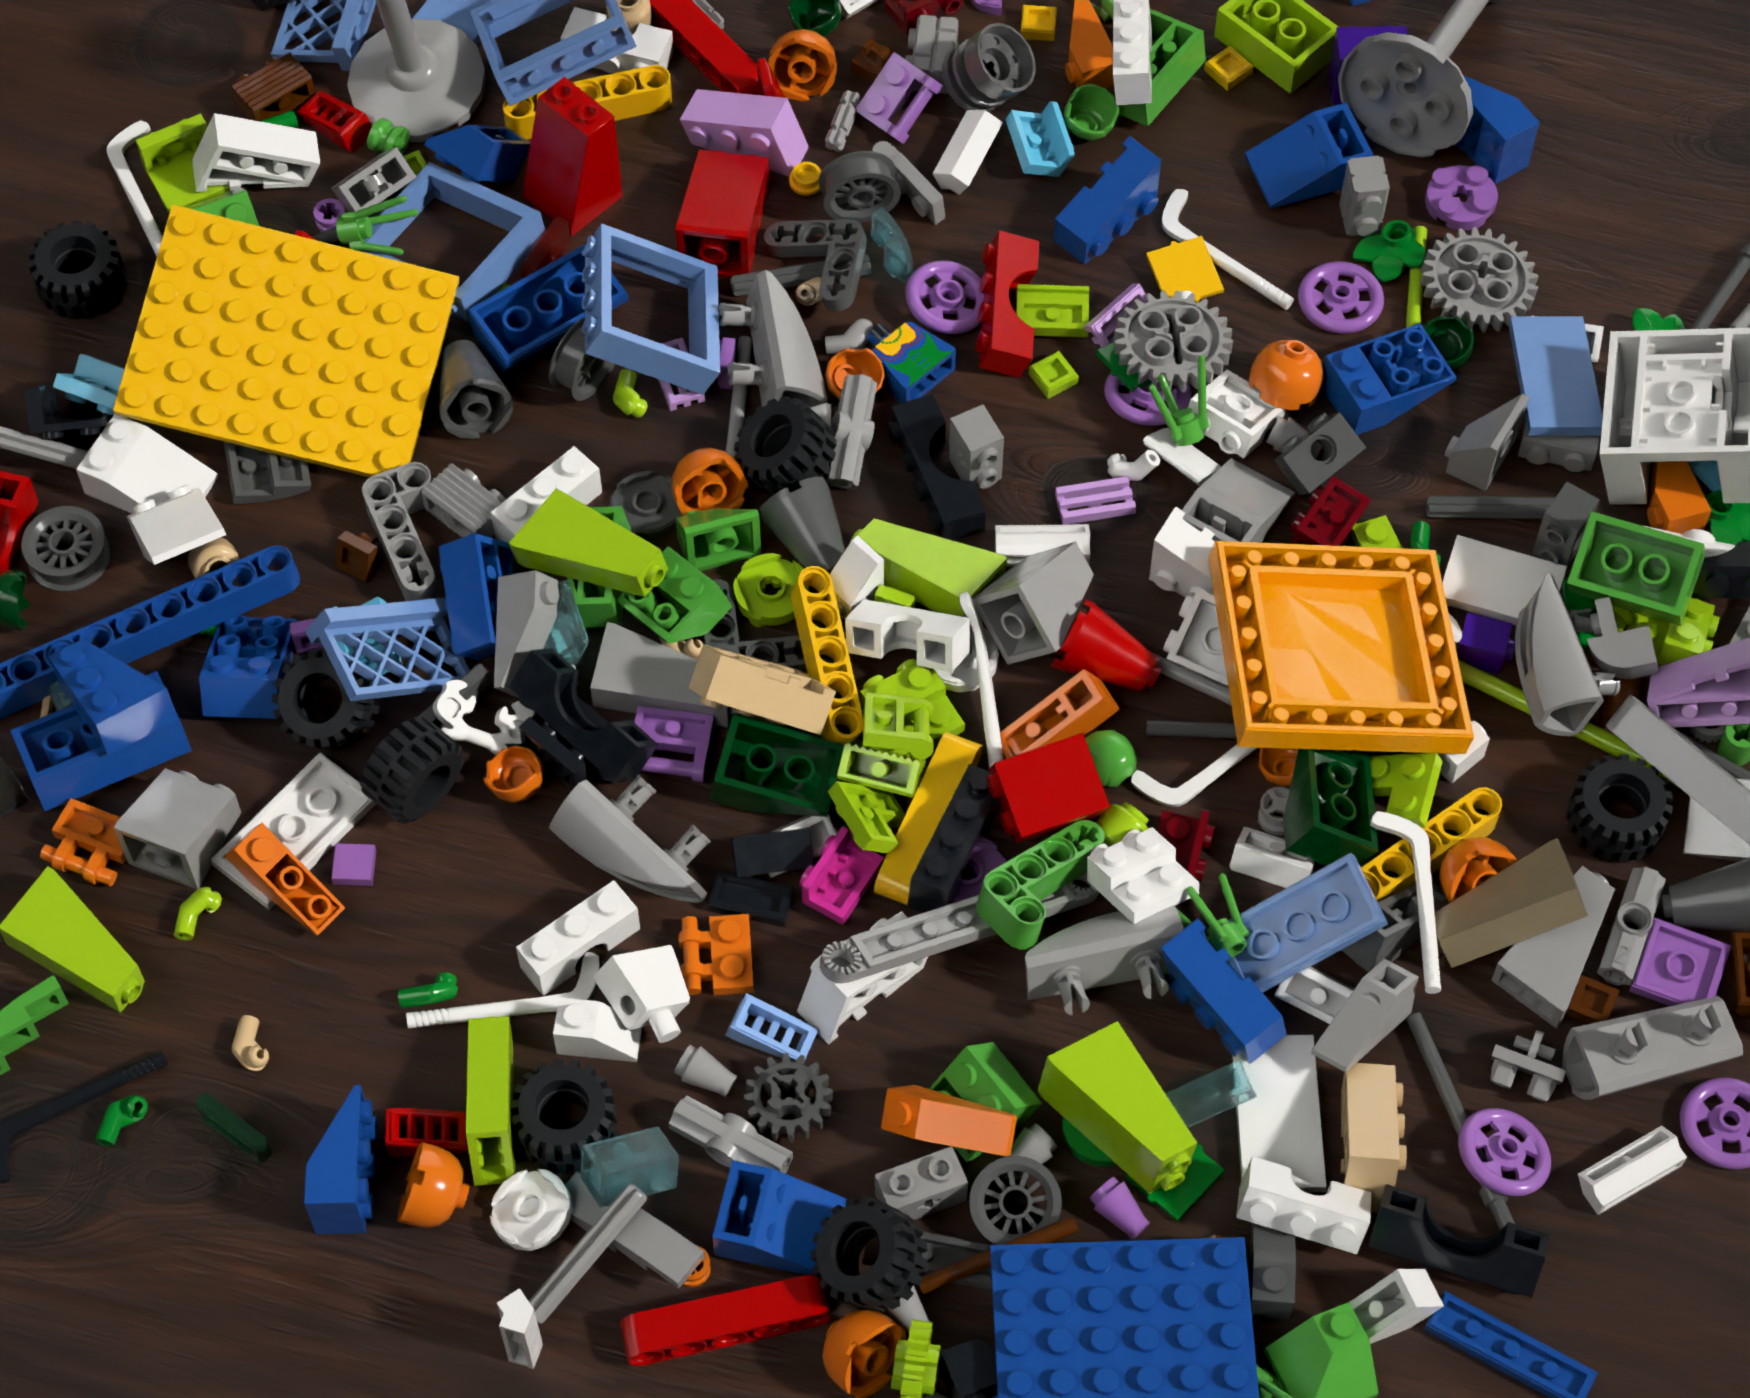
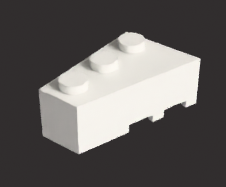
[192,113,320,192]
[1149,506,1215,597]
[797,911,928,1045]

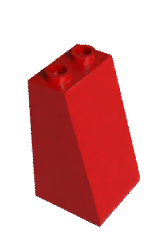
[523,76,623,237]
[675,150,770,279]

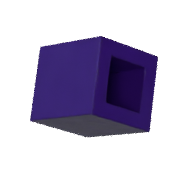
[1457,612,1515,674]

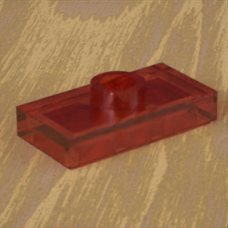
[520,216,571,279]

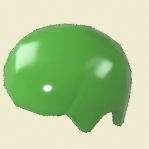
[1063,84,1119,142]
[1085,730,1137,788]

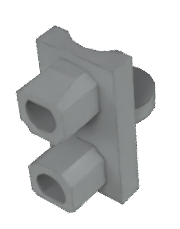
[1490,1030,1566,1103]

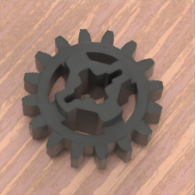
[744,1053,833,1143]

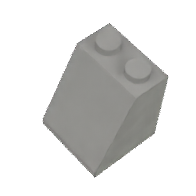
[972,541,1094,665]
[114,768,241,890]

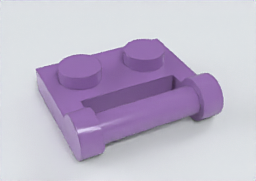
[856,52,943,144]
[634,706,715,783]

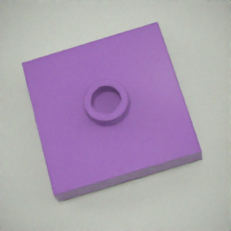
[1629,917,1731,1006]

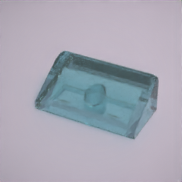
[545,580,589,665]
[1166,1059,1257,1128]

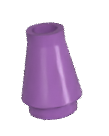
[1089,1176,1150,1240]

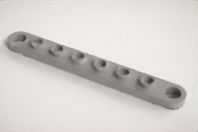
[820,873,1099,984]

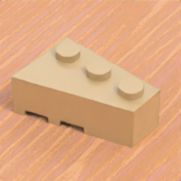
[688,644,836,735]
[1340,1063,1407,1213]

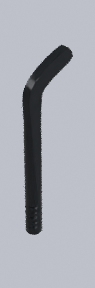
[0,1050,168,1184]

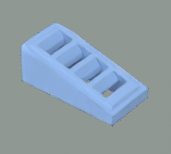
[725,993,819,1062]

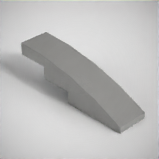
[565,1172,705,1289]

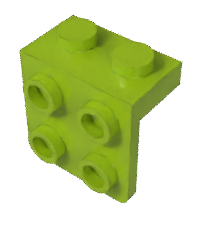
[135,113,231,213]

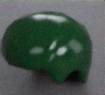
[787,0,842,37]
[1423,317,1474,370]
[0,569,30,631]

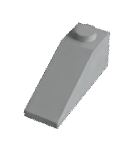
[494,570,559,697]

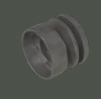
[942,23,1036,112]

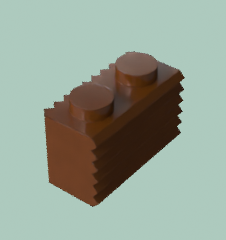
[231,52,315,122]

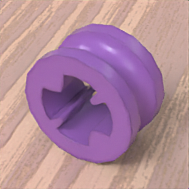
[313,198,346,232]

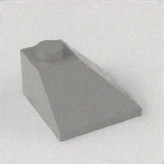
[1444,394,1529,491]

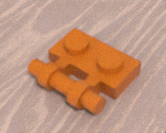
[40,798,126,886]
[678,914,754,996]

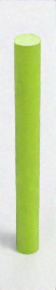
[1406,226,1427,328]

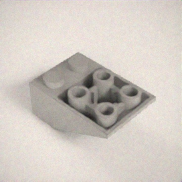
[1182,458,1295,543]

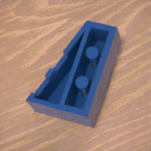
[1053,136,1161,265]
[438,533,515,661]
[48,639,178,756]

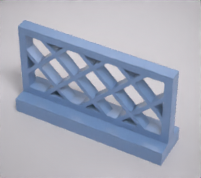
[271,0,376,71]
[305,598,470,701]

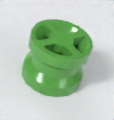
[367,118,410,155]

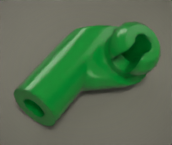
[95,1095,148,1148]

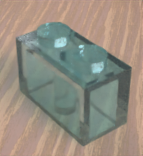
[580,1126,679,1208]

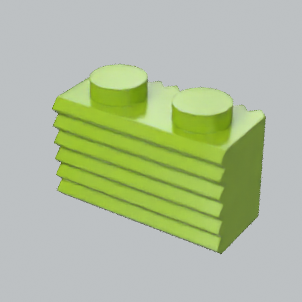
[837,741,927,798]

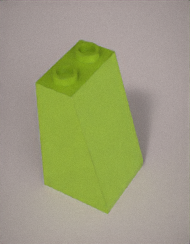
[1037,1021,1197,1194]

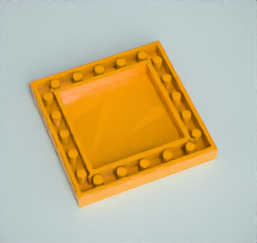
[1208,541,1474,754]

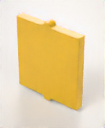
[1146,236,1224,303]

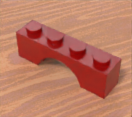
[975,230,1039,378]
[0,471,39,573]

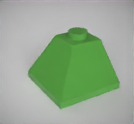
[676,508,761,571]
[1264,1302,1379,1398]

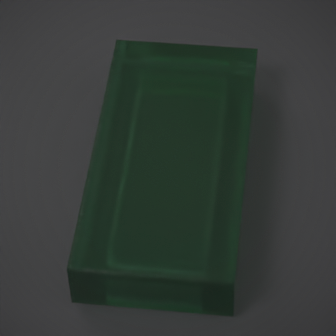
[195,1092,272,1163]

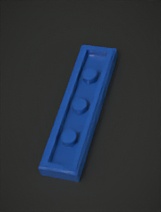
[1424,1290,1598,1398]

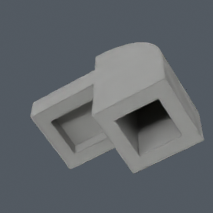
[1587,597,1660,679]

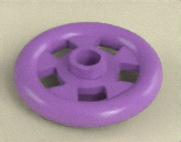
[905,261,984,334]
[1298,261,1384,334]
[1104,374,1191,426]
[1680,1077,1750,1170]
[1458,1108,1551,1196]

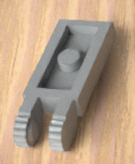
[872,140,946,225]

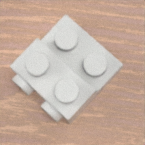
[1188,369,1286,458]
[1163,589,1228,687]
[1087,827,1199,924]

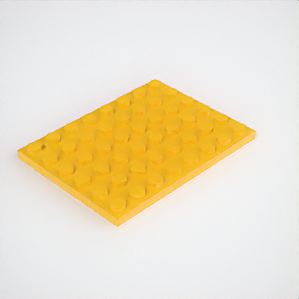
[113,204,459,477]

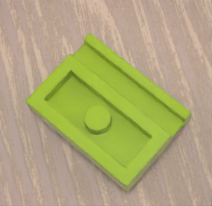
[1016,284,1089,337]

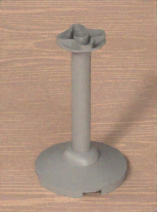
[347,0,487,143]
[1338,0,1511,157]

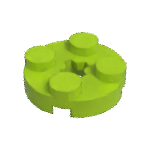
[733,553,809,628]

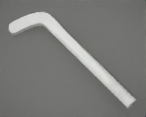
[107,120,163,257]
[1162,189,1294,310]
[960,592,1004,769]
[1131,744,1257,807]
[1370,811,1441,994]
[406,952,600,1029]

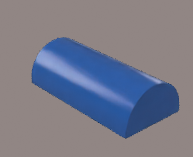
[467,243,629,372]

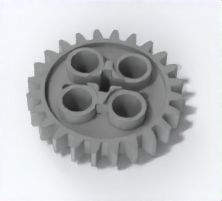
[1420,227,1539,333]
[1113,290,1233,393]

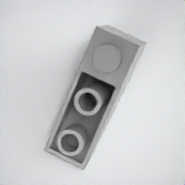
[1311,958,1419,1072]

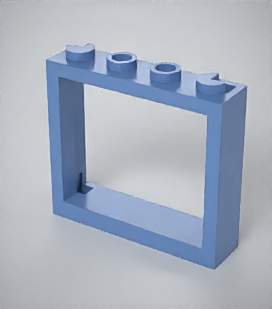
[470,0,637,106]
[361,162,547,322]
[581,223,720,395]

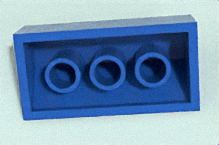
[10,671,192,811]

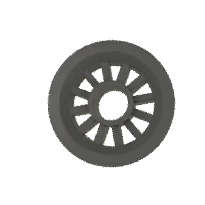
[819,151,901,223]
[549,317,615,401]
[21,506,110,592]
[969,1156,1062,1245]

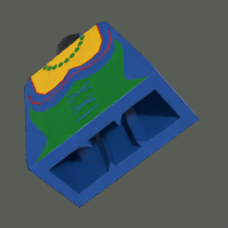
[867,322,956,404]

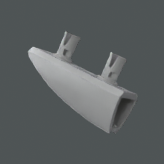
[719,270,828,407]
[1515,572,1620,736]
[549,774,711,903]
[1025,905,1183,1015]
[1562,996,1743,1100]

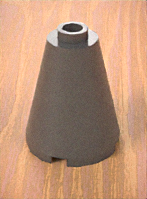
[439,340,513,439]
[760,476,846,575]
[1662,858,1750,932]

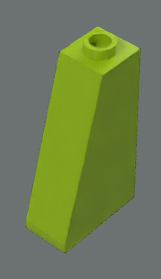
[508,488,668,597]
[850,518,1007,618]
[0,866,145,1013]
[466,1016,516,1186]

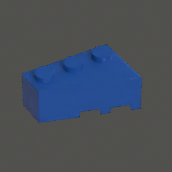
[1161,918,1287,1064]

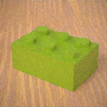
[1214,0,1338,94]

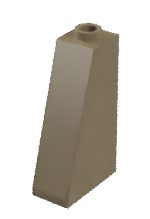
[1435,838,1588,968]

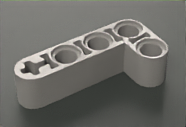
[362,462,439,601]

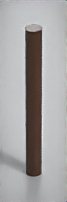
[920,1216,1079,1294]

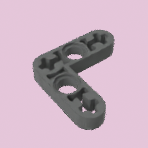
[764,219,867,312]
[704,579,807,673]

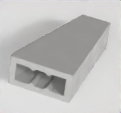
[590,622,738,728]
[1491,866,1615,1029]

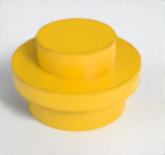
[789,162,822,196]

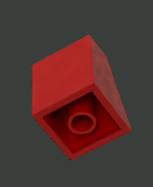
[986,733,1110,844]

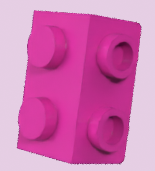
[800,826,884,925]

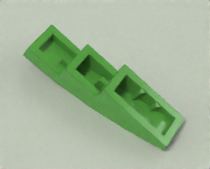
[0,975,69,1075]

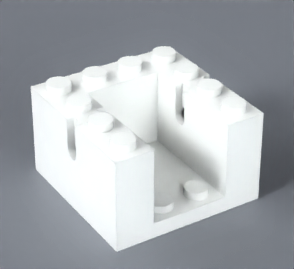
[1599,328,1750,505]

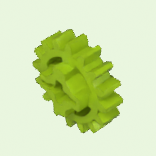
[891,1319,941,1398]

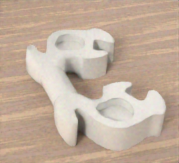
[433,680,535,755]

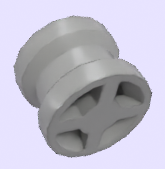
[1258,787,1290,835]

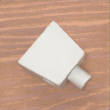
[593,945,690,1043]

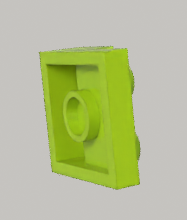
[1626,598,1720,666]
[860,659,965,756]

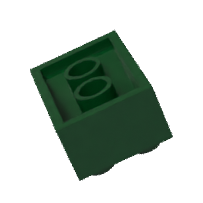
[708,713,844,817]
[1283,749,1379,866]

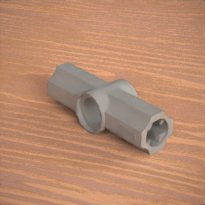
[825,374,877,489]
[1597,867,1666,986]
[668,1095,793,1174]

